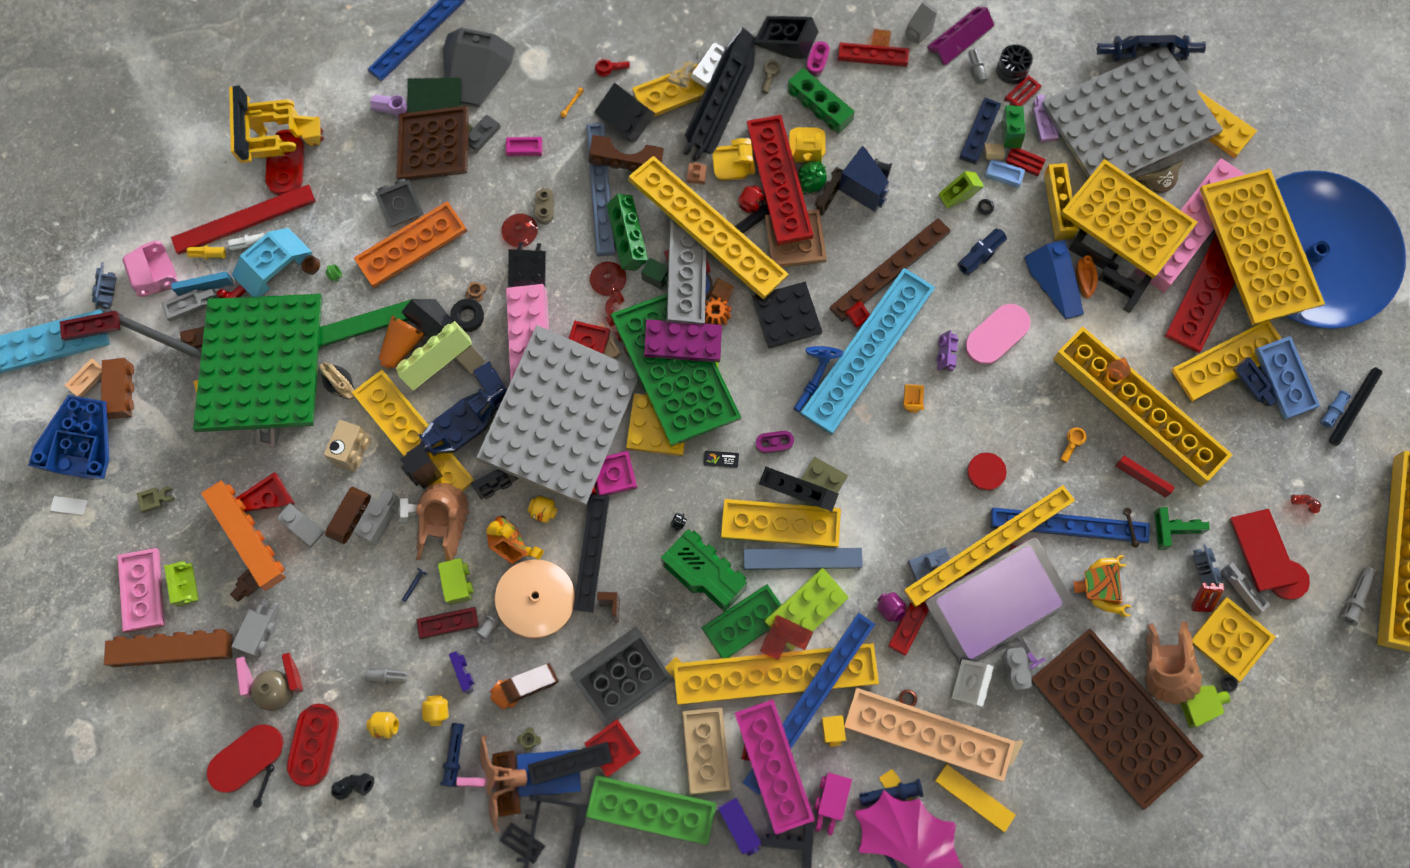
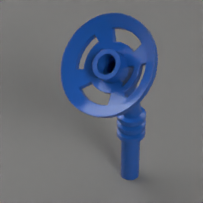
[793,346,844,412]

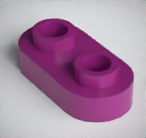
[756,431,794,454]

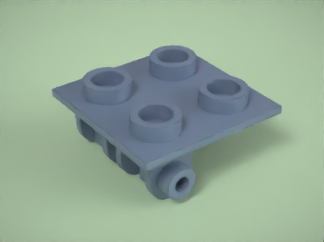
[92,262,117,309]
[1192,544,1223,586]

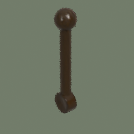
[1123,508,1139,548]

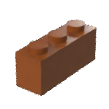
[101,358,134,419]

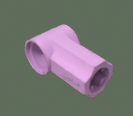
[371,94,407,118]

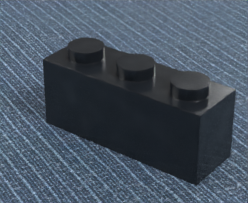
[400,445,443,489]

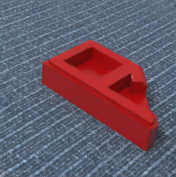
[282,652,303,693]

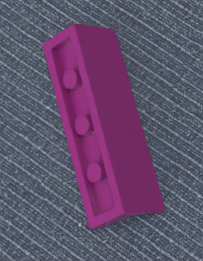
[927,6,995,65]

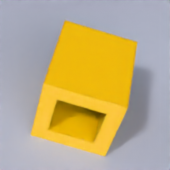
[821,715,846,747]

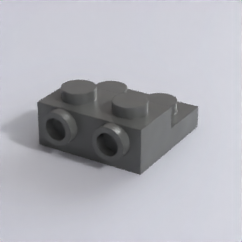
[375,178,424,228]

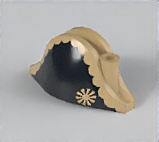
[320,362,355,400]

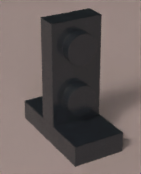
[1098,266,1152,313]
[761,824,814,868]

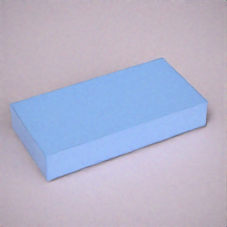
[984,160,1025,188]

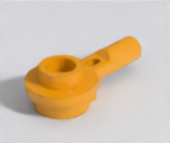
[1060,427,1087,463]

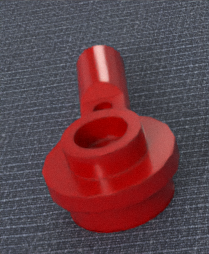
[595,59,630,77]

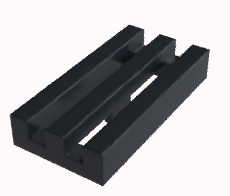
[499,823,546,864]

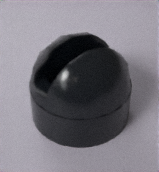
[1220,675,1238,693]

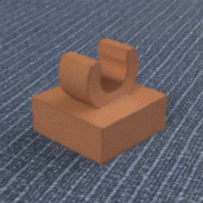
[687,163,707,185]

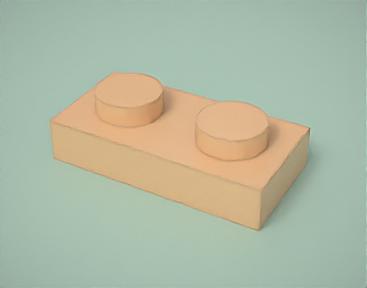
[64,358,102,397]

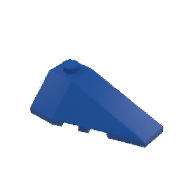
[1024,240,1084,320]

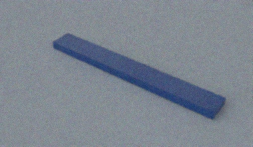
[368,0,466,82]
[990,508,1150,544]

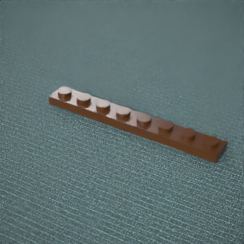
[830,218,951,322]

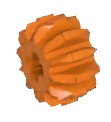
[705,297,731,325]

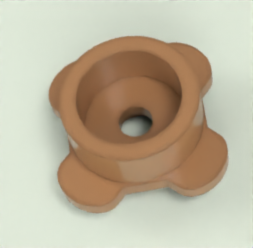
[466,282,487,302]

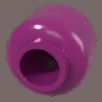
[877,592,907,622]

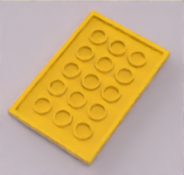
[1061,159,1198,279]

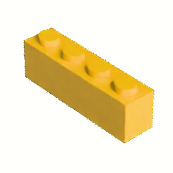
[1044,163,1079,241]

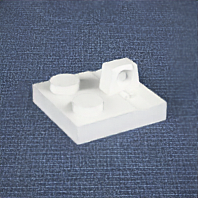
[952,659,993,707]

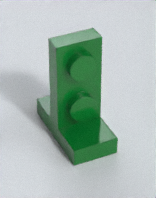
[1154,507,1210,550]

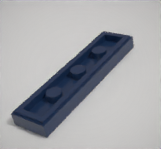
[959,98,1001,165]

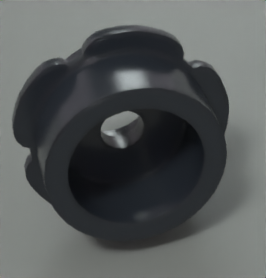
[670,512,687,531]

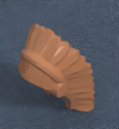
[416,483,469,562]
[1144,622,1202,705]

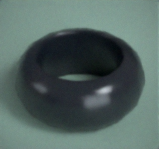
[977,199,994,215]

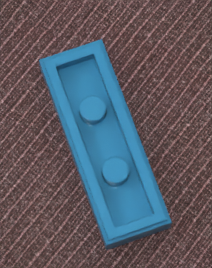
[171,271,234,296]

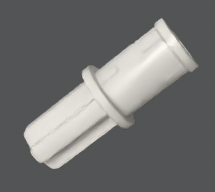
[228,233,265,251]

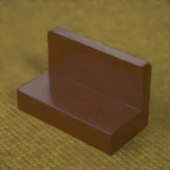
[597,591,620,623]

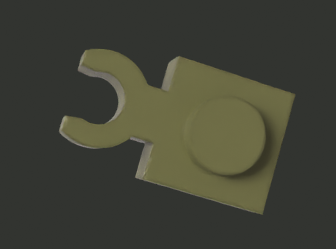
[136,486,175,513]

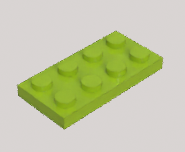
[764,568,849,651]

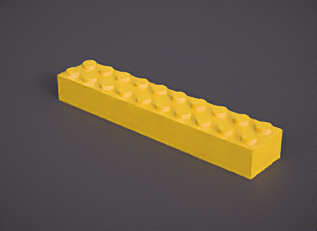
[1053,326,1233,487]
[1377,450,1410,652]

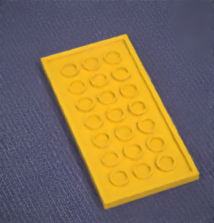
[1199,168,1325,325]

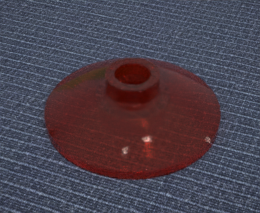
[501,213,538,247]
[590,261,627,296]

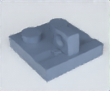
[908,547,959,591]

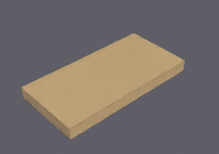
[682,707,731,795]

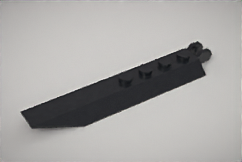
[683,27,756,162]

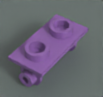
[936,330,958,371]

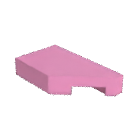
[236,657,253,697]
[456,777,496,788]

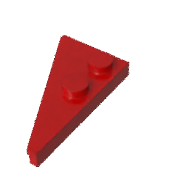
[236,472,295,512]

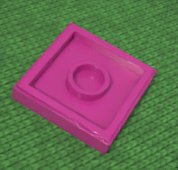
[596,451,637,496]

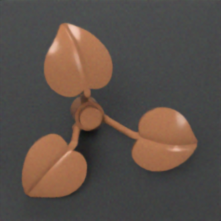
[479,735,527,832]

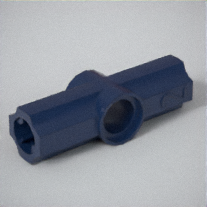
[957,228,1007,276]

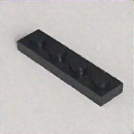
[528,742,613,785]

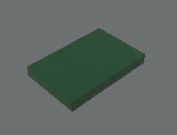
[407,77,461,113]

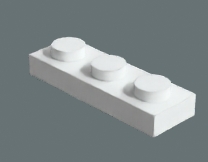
[690,42,725,87]

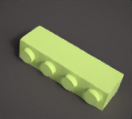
[396,321,472,391]

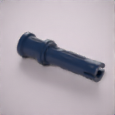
[440,723,465,788]
[859,779,924,806]

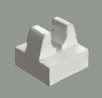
[398,498,418,522]

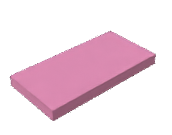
[117,548,165,633]

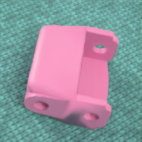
[122,240,178,297]

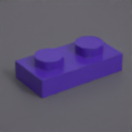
[449,651,475,694]

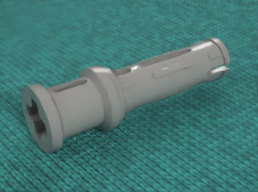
[1339,567,1377,626]

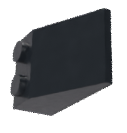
[754,16,819,59]
[594,82,656,143]

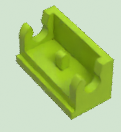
[164,561,199,607]

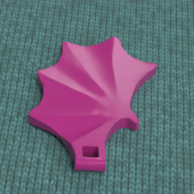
[855,790,963,868]

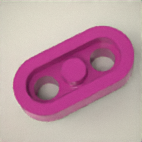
[807,41,830,75]

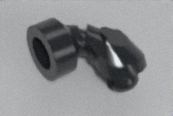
[331,773,375,800]

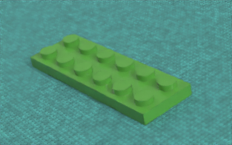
[586,775,717,845]

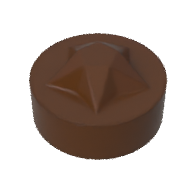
[301,255,320,275]

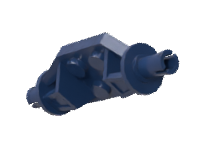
[1096,35,1206,61]
[406,383,507,457]

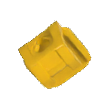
[789,127,825,163]
[713,138,755,181]

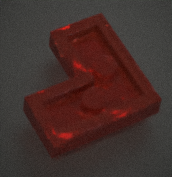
[759,615,813,660]

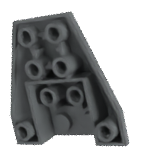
[443,28,515,106]

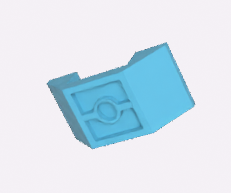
[232,228,312,297]

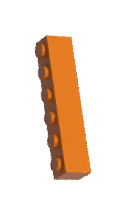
[201,480,286,591]

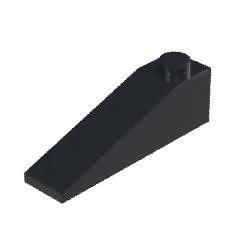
[759,466,839,512]

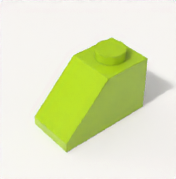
[938,171,984,208]

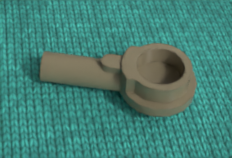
[762,60,781,94]

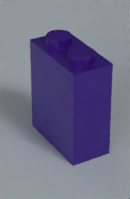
[718,797,761,856]

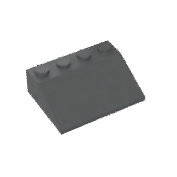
[570,627,673,727]

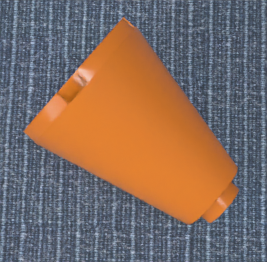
[378,315,425,370]

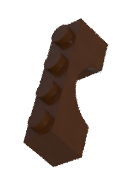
[588,135,664,172]

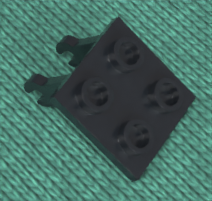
[508,242,546,287]

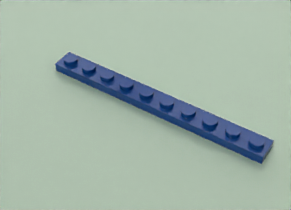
[742,612,875,795]

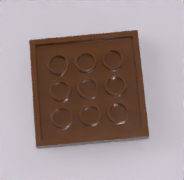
[396,106,469,180]

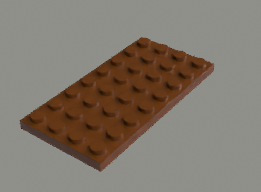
[1031,628,1204,810]

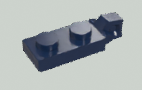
[1232,357,1277,406]

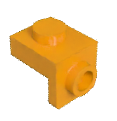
[903,384,924,413]

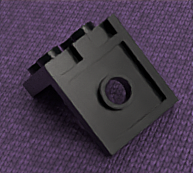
[471,469,520,499]

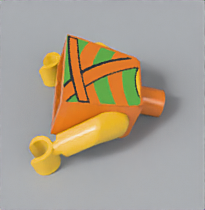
[486,516,545,564]
[1074,555,1131,617]

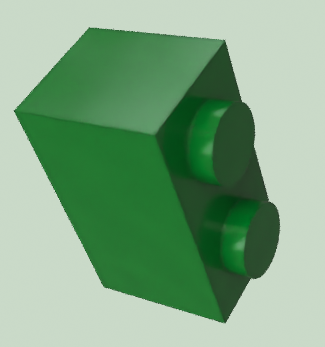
[1002,105,1026,148]

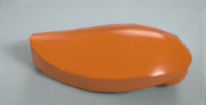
[1075,256,1098,299]

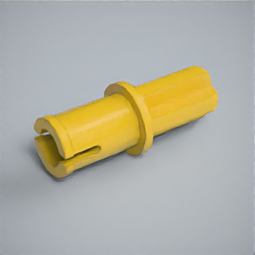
[187,245,226,260]

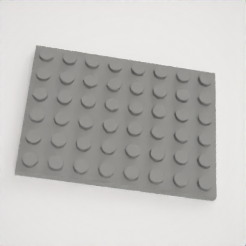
[1042,46,1223,178]
[476,325,639,506]

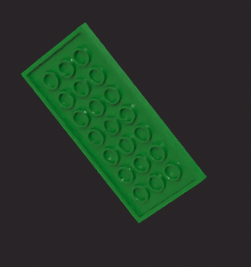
[611,294,741,447]

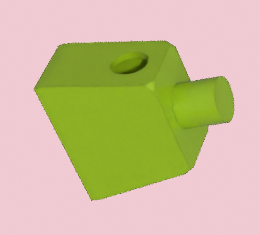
[1180,685,1231,729]

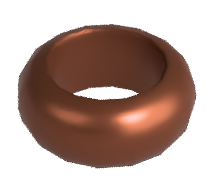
[899,689,917,707]

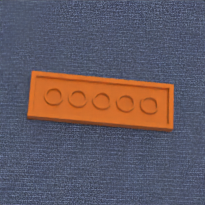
[354,201,468,289]

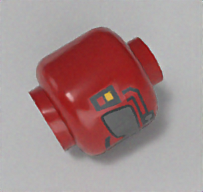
[738,185,765,214]

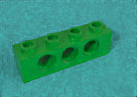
[787,67,855,134]
[606,193,648,271]

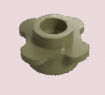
[517,727,541,752]

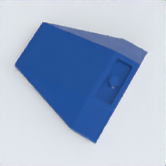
[28,395,109,480]

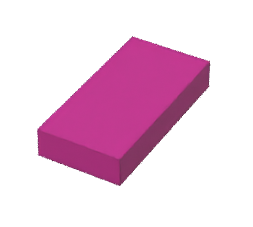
[506,137,543,156]

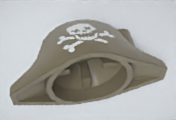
[1136,160,1184,192]

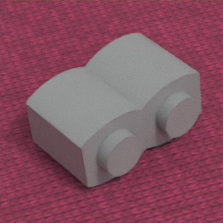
[1002,647,1032,692]

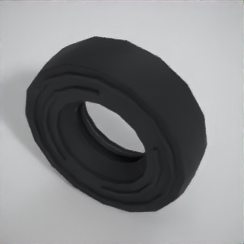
[450,299,484,332]

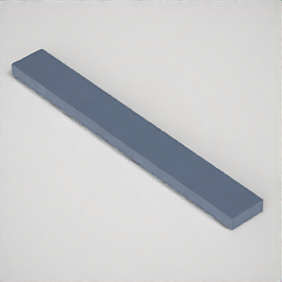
[586,123,615,257]

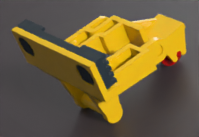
[229,85,324,163]

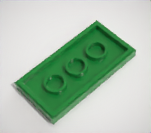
[701,584,781,659]

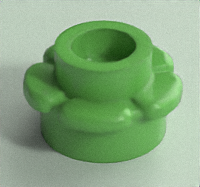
[325,264,342,282]

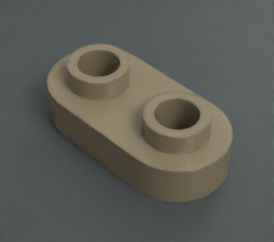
[535,188,554,224]

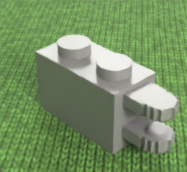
[354,489,397,546]
[231,598,279,658]

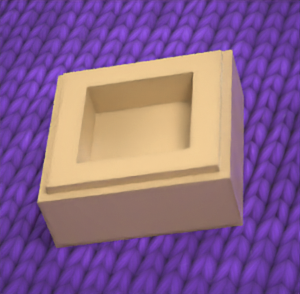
[984,144,1005,160]

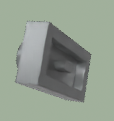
[468,114,501,152]

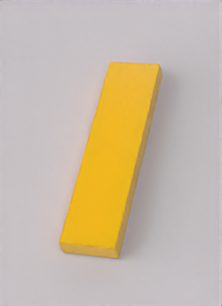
[934,764,1016,833]

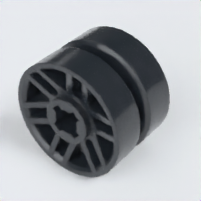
[996,44,1033,85]

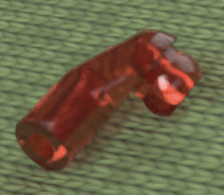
[1291,494,1322,513]

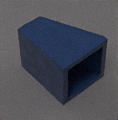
[839,146,889,212]

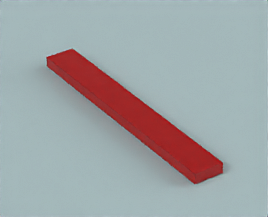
[171,184,316,255]

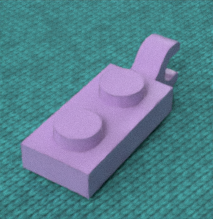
[1032,95,1059,143]

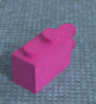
[814,772,852,836]

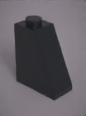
[401,299,453,338]

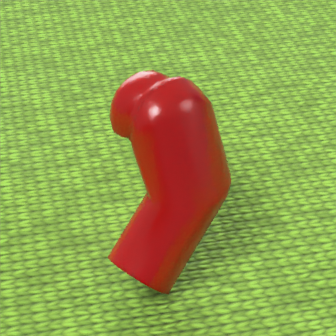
[216,285,246,298]

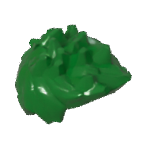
[798,161,827,194]

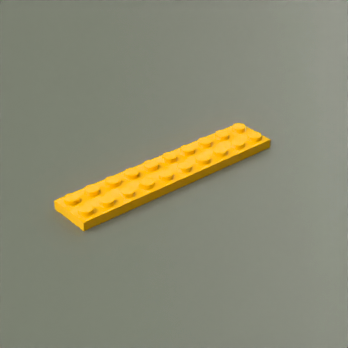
[628,156,789,300]
[674,643,879,705]

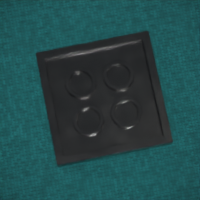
[752,281,822,349]

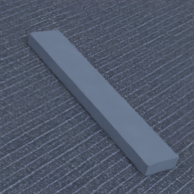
[744,548,863,570]

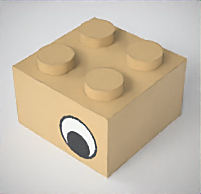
[324,419,370,472]

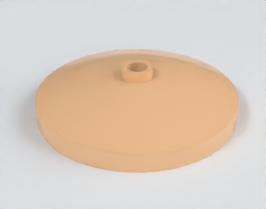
[495,560,575,639]

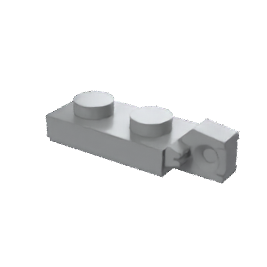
[162,289,217,322]
[1221,562,1270,616]

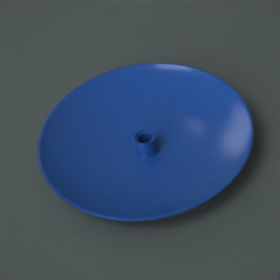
[1275,170,1406,329]

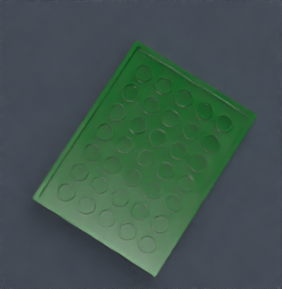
[193,294,322,432]

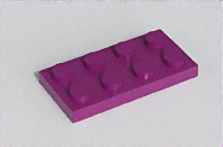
[644,319,722,363]

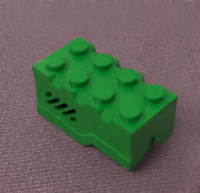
[660,529,747,612]

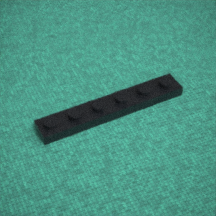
[573,494,610,613]

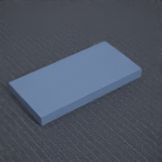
[1254,336,1320,420]

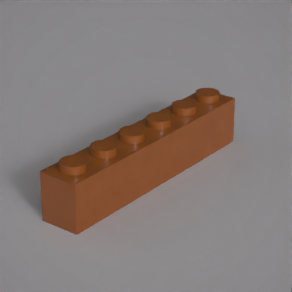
[104,629,233,668]

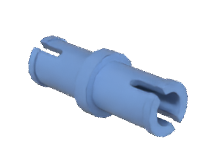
[1320,390,1351,428]

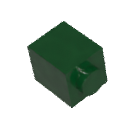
[641,258,668,289]

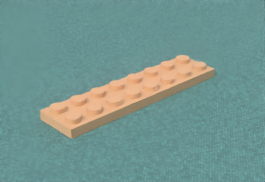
[844,688,1015,782]

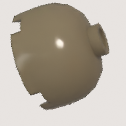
[250,670,294,711]

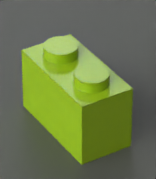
[438,558,474,605]

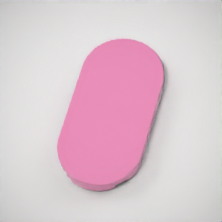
[966,304,1030,364]

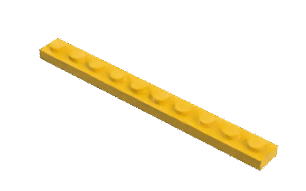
[904,485,1075,608]

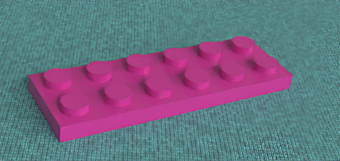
[734,699,815,835]

